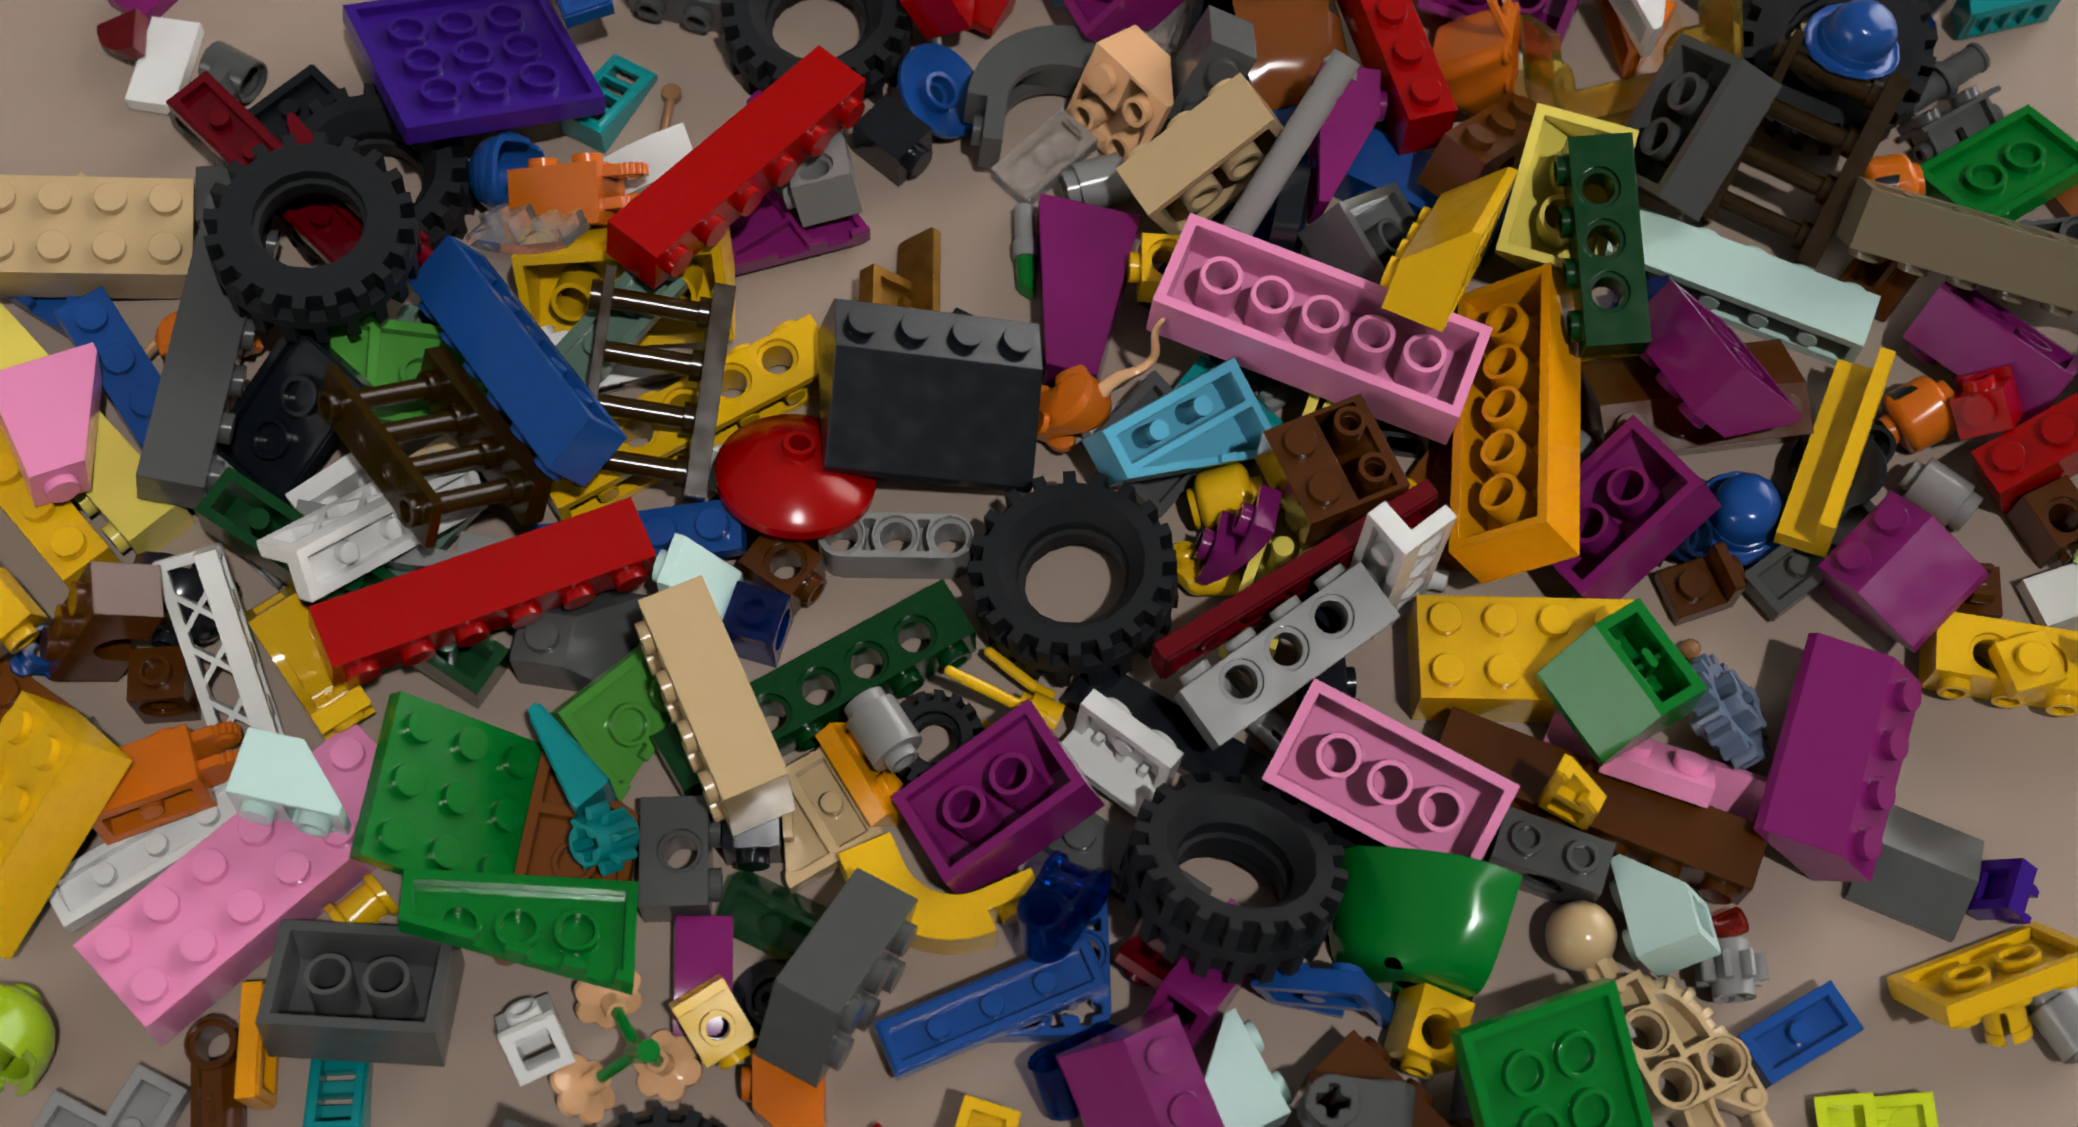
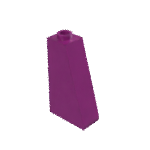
[1037,193,1141,388]

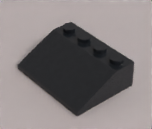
[818,298,1043,493]

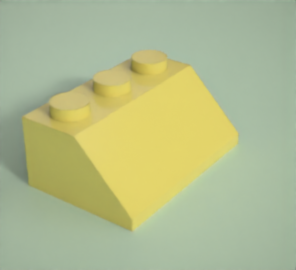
[1494,103,1640,276]

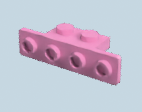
[1543,709,1767,822]

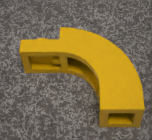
[245,585,376,740]
[838,832,1040,955]

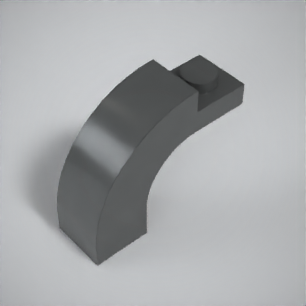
[963,25,1094,169]

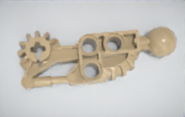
[1545,900,1775,1127]

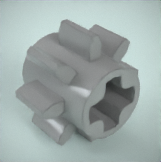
[1694,937,1769,1004]

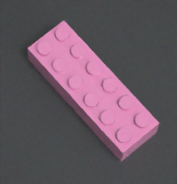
[1146,213,1493,445]
[73,723,377,1047]

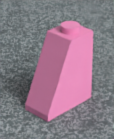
[0,342,103,507]

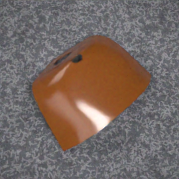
[1232,0,1348,111]

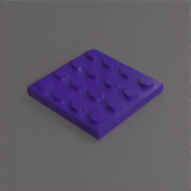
[343,0,606,145]

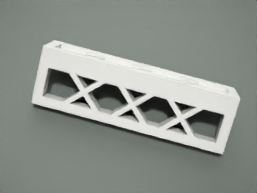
[256,450,488,602]
[1348,501,1457,640]
[152,542,285,754]

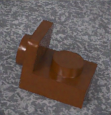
[1652,541,1746,626]

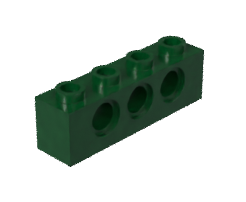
[1553,132,1652,358]

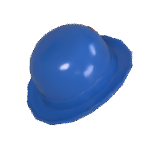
[1804,0,1900,80]
[1706,471,1787,567]

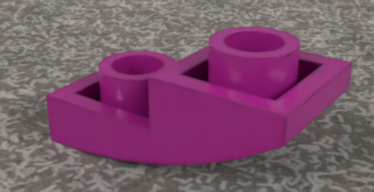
[1193,484,1282,585]
[672,914,733,1036]

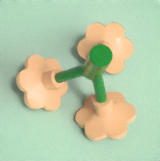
[550,970,703,1126]

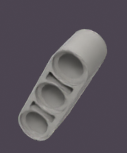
[818,512,974,579]

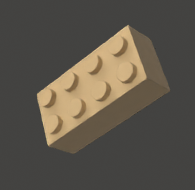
[0,174,198,299]
[634,575,796,836]

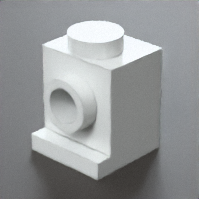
[494,993,576,1087]

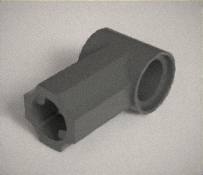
[168,41,268,143]

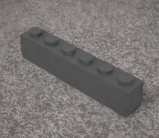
[136,195,280,509]

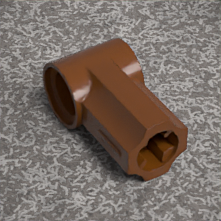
[183,1016,247,1127]

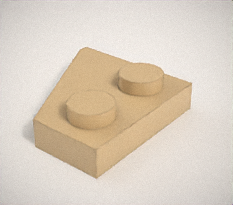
[782,747,884,895]

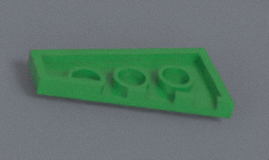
[398,868,639,995]

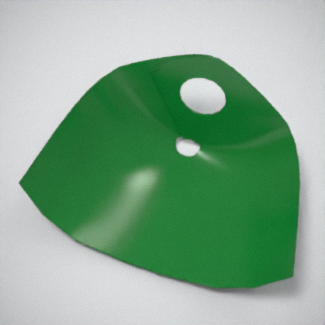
[1328,846,1523,998]

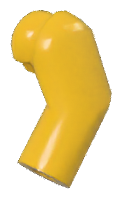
[1173,541,1240,596]

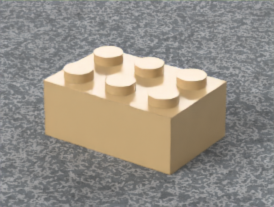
[1116,73,1284,235]

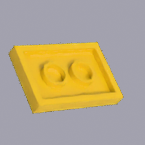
[1886,921,2078,1047]

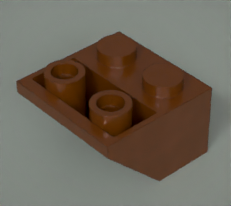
[1255,393,1410,551]

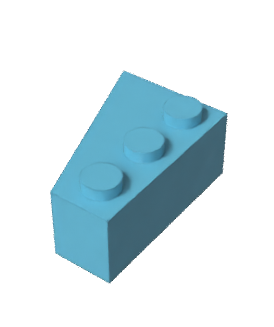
[1082,357,1272,487]

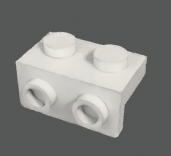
[1062,689,1184,818]

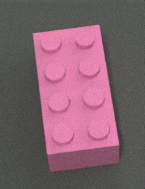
[1262,678,1520,860]

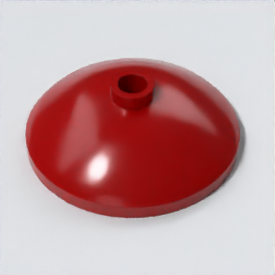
[714,414,877,540]

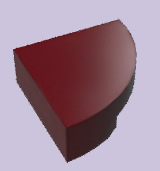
[97,8,148,60]

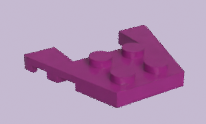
[729,89,871,276]

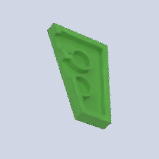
[550,644,671,802]

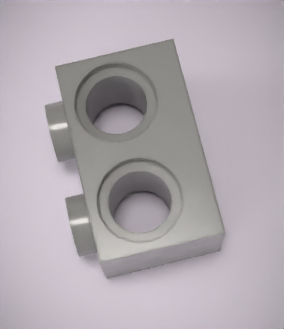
[781,128,862,228]

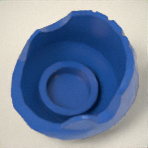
[468,130,545,213]

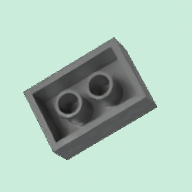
[1624,33,1782,221]
[754,868,918,1088]
[255,919,465,1067]

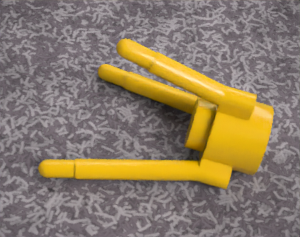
[944,647,1066,731]

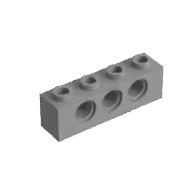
[1174,561,1400,751]

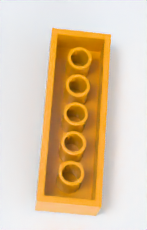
[1448,262,1581,584]

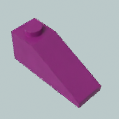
[1307,63,1388,224]

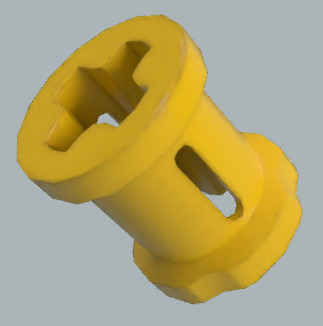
[323,872,399,924]

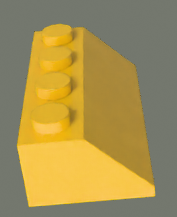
[1379,167,1519,333]
[511,226,736,346]

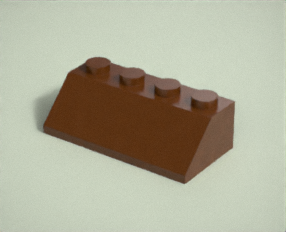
[1581,339,1814,456]

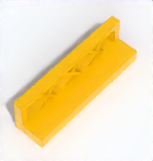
[1773,347,1896,558]

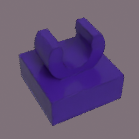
[1966,858,2039,924]

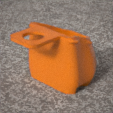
[1433,0,1521,116]

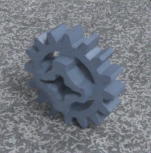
[1688,653,1771,770]

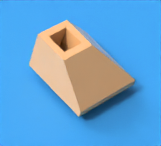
[1063,24,1174,161]

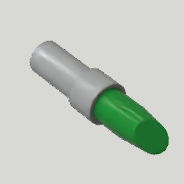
[1013,203,1038,299]

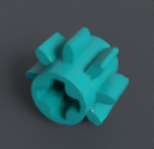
[569,800,640,876]

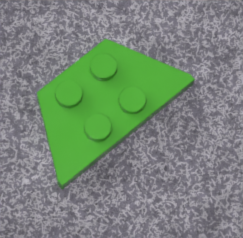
[327,316,489,423]

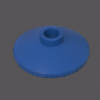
[897,43,973,139]

